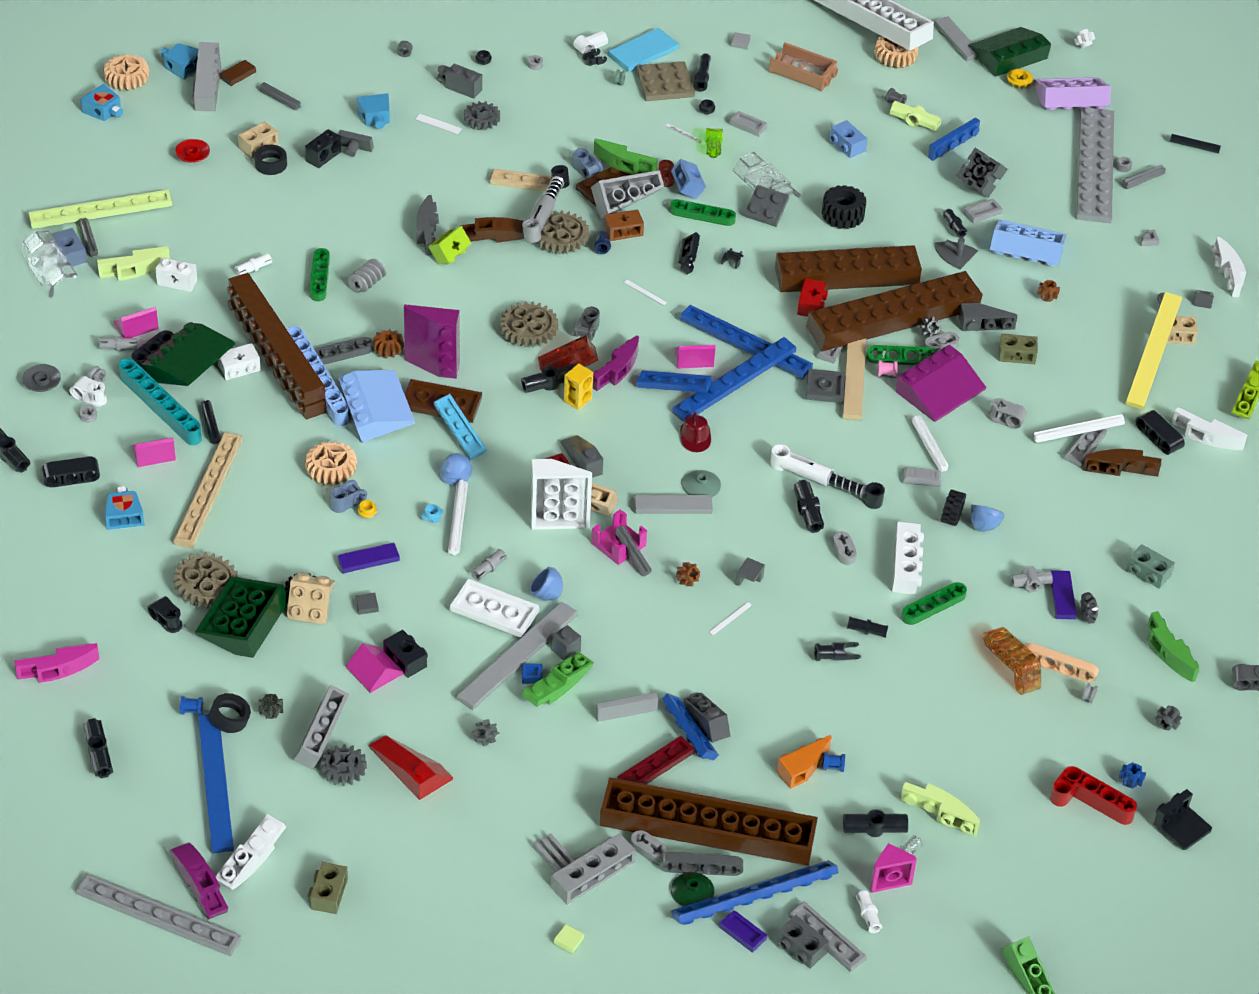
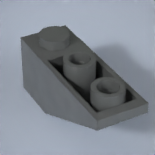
[959,303,1018,331]
[683,692,731,743]

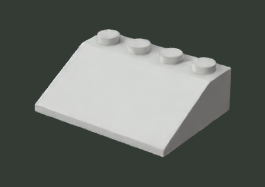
[531,459,592,530]

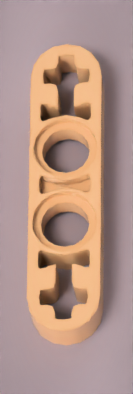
[1021,643,1099,682]

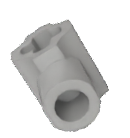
[1011,566,1053,592]

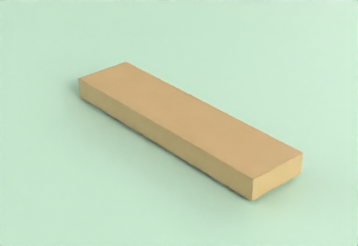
[490,169,552,192]

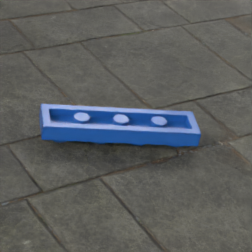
[928,117,980,161]
[636,370,712,393]
[662,693,719,761]

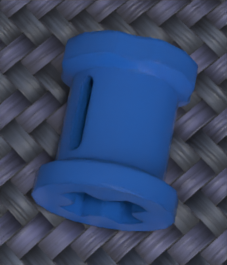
[180,696,203,715]
[823,752,845,772]

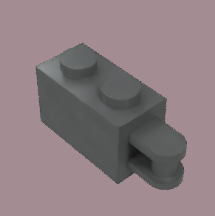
[438,63,483,99]

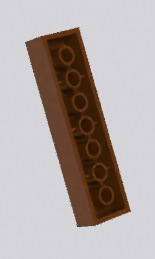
[775,245,922,292]

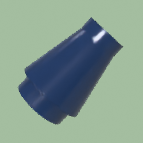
[594,231,611,254]

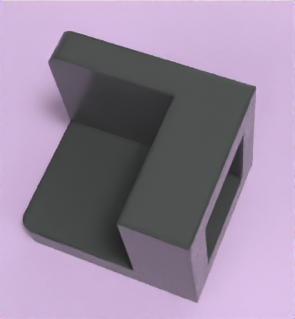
[736,557,765,586]

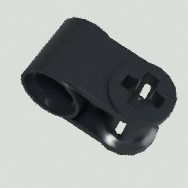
[147,596,183,633]

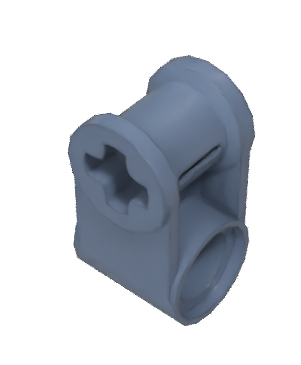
[573,148,603,179]
[330,480,367,513]

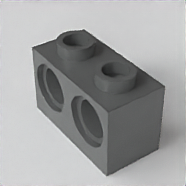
[777,915,829,969]

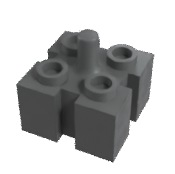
[956,147,1008,198]

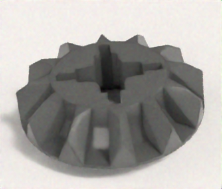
[1080,592,1098,624]

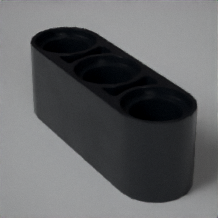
[131,330,174,369]
[1135,410,1185,455]
[42,456,100,488]

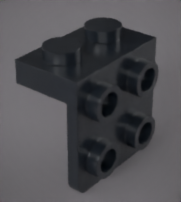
[1154,789,1212,850]

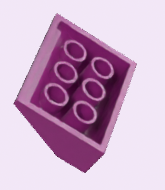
[404,304,460,379]
[896,344,986,422]

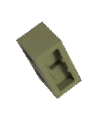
[999,334,1038,365]
[308,862,348,914]

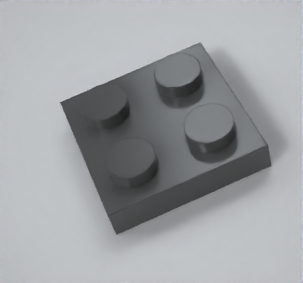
[744,185,789,227]
[806,369,845,403]

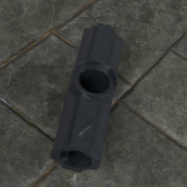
[521,364,575,393]
[0,428,30,473]
[794,479,824,533]
[83,718,113,779]
[843,809,908,837]

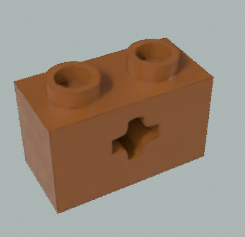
[604,209,644,241]

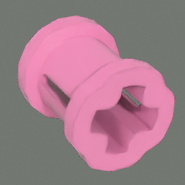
[878,360,898,377]

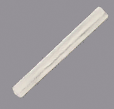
[1034,414,1125,443]
[448,480,468,556]

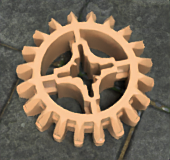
[874,37,919,69]
[104,54,149,91]
[305,440,357,486]

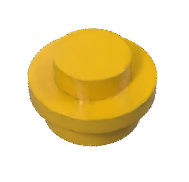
[358,500,377,518]

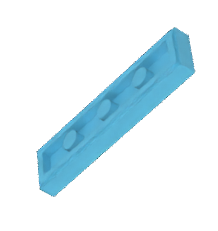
[434,394,487,460]

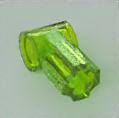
[705,128,723,158]

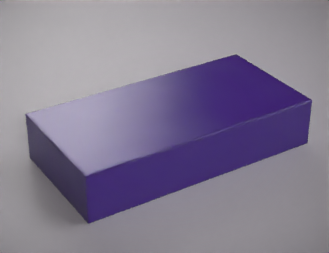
[719,910,767,953]

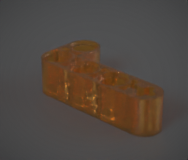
[983,627,1041,695]

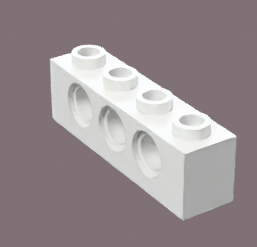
[892,522,924,595]

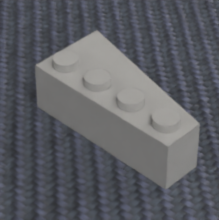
[191,42,221,111]
[591,170,664,220]

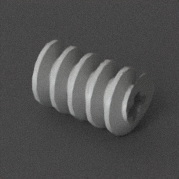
[347,259,387,293]

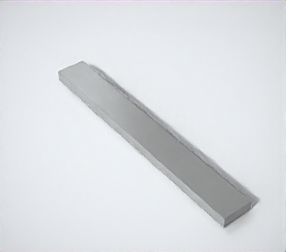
[457,602,577,710]
[76,874,241,957]

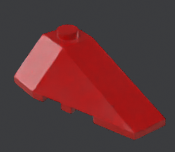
[369,735,453,800]

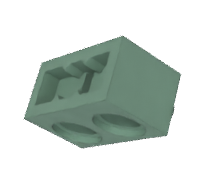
[1126,544,1175,589]

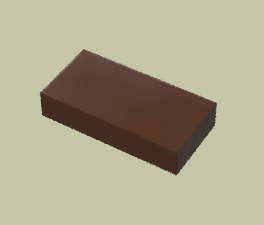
[220,60,256,86]

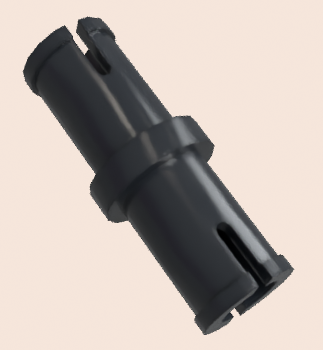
[943,209,967,238]
[847,616,888,638]

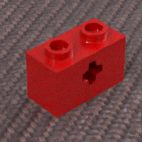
[797,278,828,317]

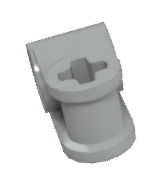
[989,398,1027,429]

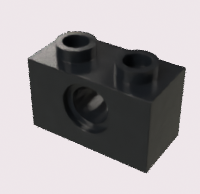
[383,629,428,678]

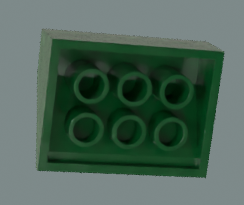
[968,27,1051,77]
[142,322,235,386]
[194,576,289,658]

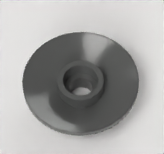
[23,364,61,392]

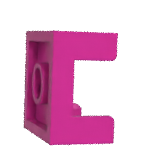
[591,509,647,565]

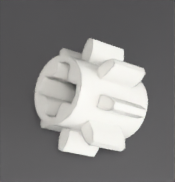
[1074,29,1095,48]

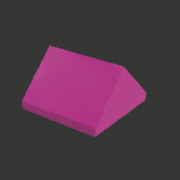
[114,307,159,338]
[675,345,716,369]
[133,438,176,467]
[346,643,403,693]
[870,843,917,893]

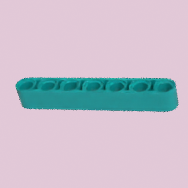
[119,358,202,445]

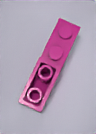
[15,643,99,683]

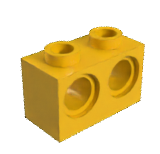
[564,364,593,410]

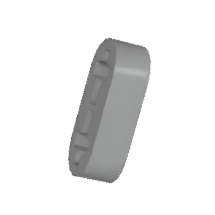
[833,531,857,565]
[631,830,667,863]

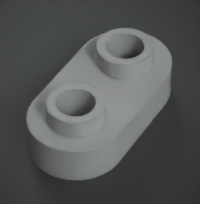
[924,332,959,352]

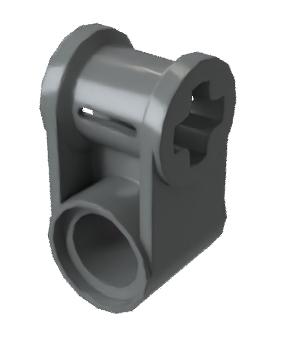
[574,306,600,341]
[1232,664,1259,691]

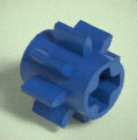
[1119,762,1146,789]

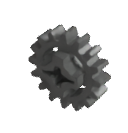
[464,101,500,130]
[321,744,367,786]

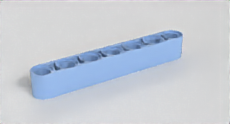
[287,326,349,426]

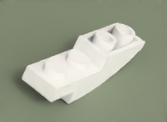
[1212,237,1246,297]
[1171,407,1248,450]
[216,814,286,890]

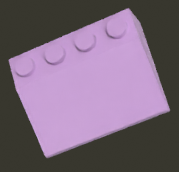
[1034,77,1111,110]

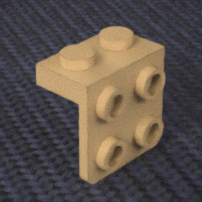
[287,573,335,624]

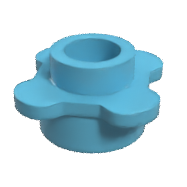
[421,504,443,523]

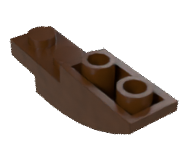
[459,217,524,243]
[1083,449,1162,477]

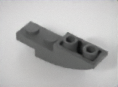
[416,195,439,255]

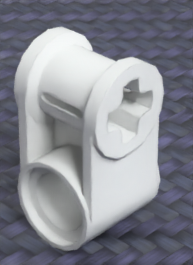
[70,376,107,407]

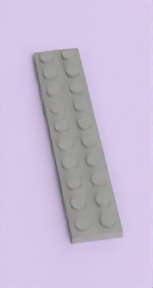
[1077,107,1114,224]

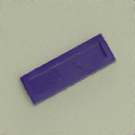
[338,542,400,574]
[1051,570,1077,620]

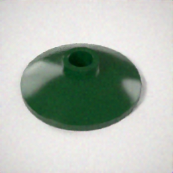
[671,872,714,907]

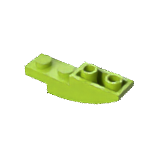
[1231,360,1259,420]

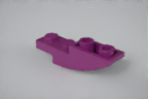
[593,335,639,391]
[170,842,229,920]

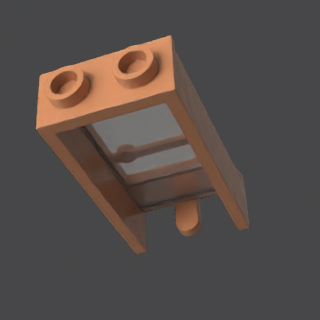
[769,42,838,92]

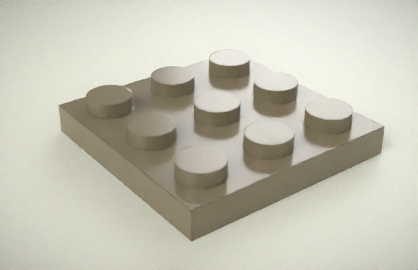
[636,61,695,101]

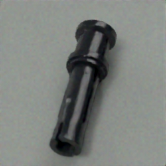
[693,53,711,92]

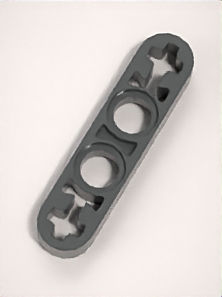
[314,337,373,365]
[660,852,743,876]

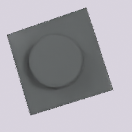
[552,625,581,660]

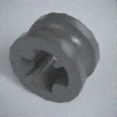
[397,41,413,57]

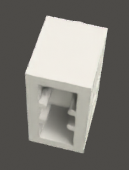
[156,258,197,292]
[218,343,261,380]

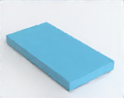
[608,28,679,72]

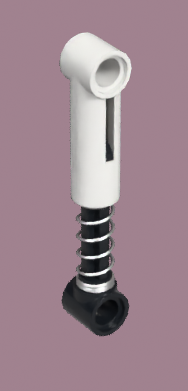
[770,444,885,509]

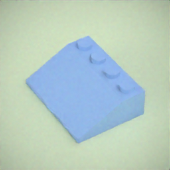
[990,219,1067,266]
[338,370,415,443]

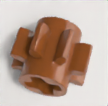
[1037,280,1060,302]
[676,562,700,587]

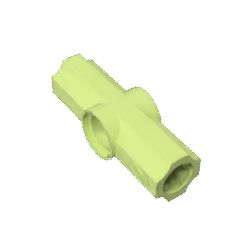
[890,101,942,131]

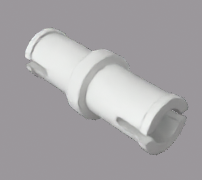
[235,253,272,275]
[856,891,882,933]

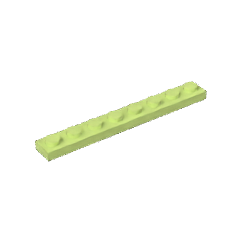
[29,189,172,229]

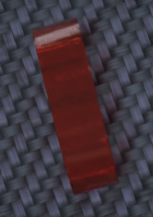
[658,160,674,187]

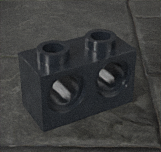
[305,129,341,169]

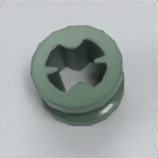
[615,69,626,85]

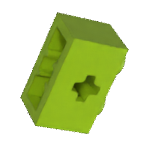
[428,226,472,264]

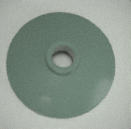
[683,470,721,497]

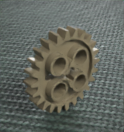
[535,210,589,254]
[500,301,558,348]
[173,552,238,608]

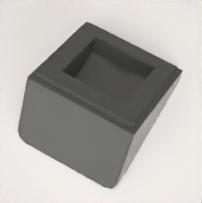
[1194,290,1214,309]

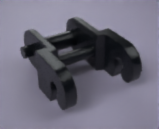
[582,48,607,66]
[721,248,744,269]

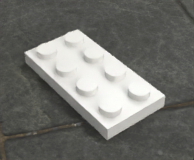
[450,579,539,638]

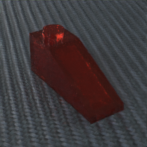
[538,335,598,372]

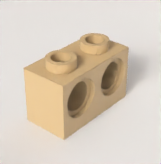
[238,121,279,158]
[1167,316,1198,345]

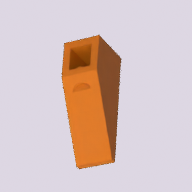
[777,735,832,789]

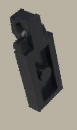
[678,232,700,275]

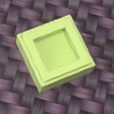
[554,924,584,954]

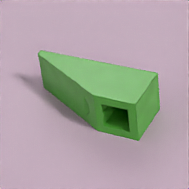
[1001,936,1055,994]

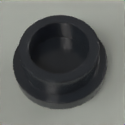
[475,50,492,65]
[699,99,715,115]

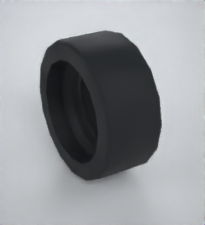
[254,144,287,175]
[209,693,251,733]

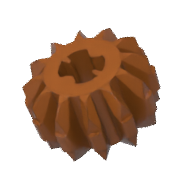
[373,329,404,359]

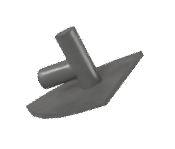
[935,238,978,270]

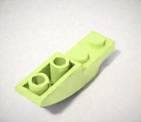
[97,246,170,280]
[900,782,980,836]

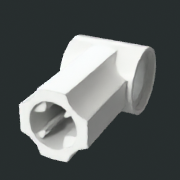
[573,31,608,54]

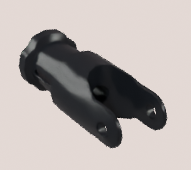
[814,642,861,661]

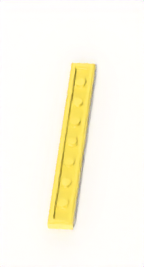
[1126,292,1182,410]

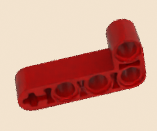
[1050,766,1137,825]

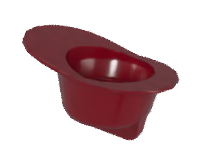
[680,412,711,453]

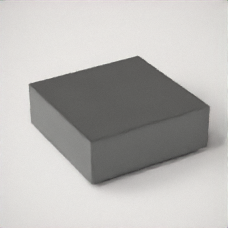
[356,593,379,615]

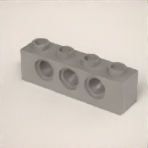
[294,685,349,769]
[551,833,636,905]

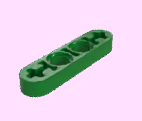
[670,199,736,226]
[310,248,330,302]
[866,345,937,365]
[901,582,967,625]

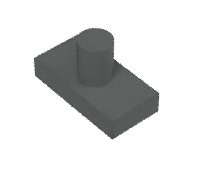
[338,130,374,157]

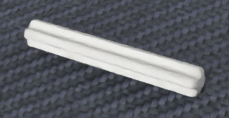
[912,415,949,472]

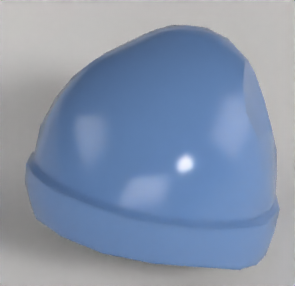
[440,453,472,485]
[970,505,1004,532]
[530,567,563,601]

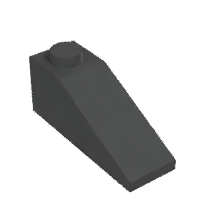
[561,435,603,478]

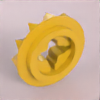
[1007,69,1033,88]

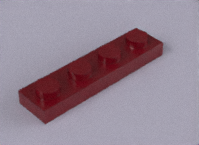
[617,736,694,784]

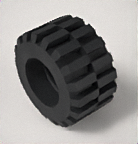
[822,185,867,229]

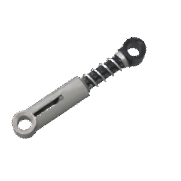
[522,165,570,243]

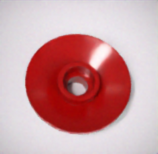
[175,139,210,163]

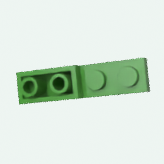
[594,138,658,175]
[1148,611,1199,682]
[522,652,594,707]

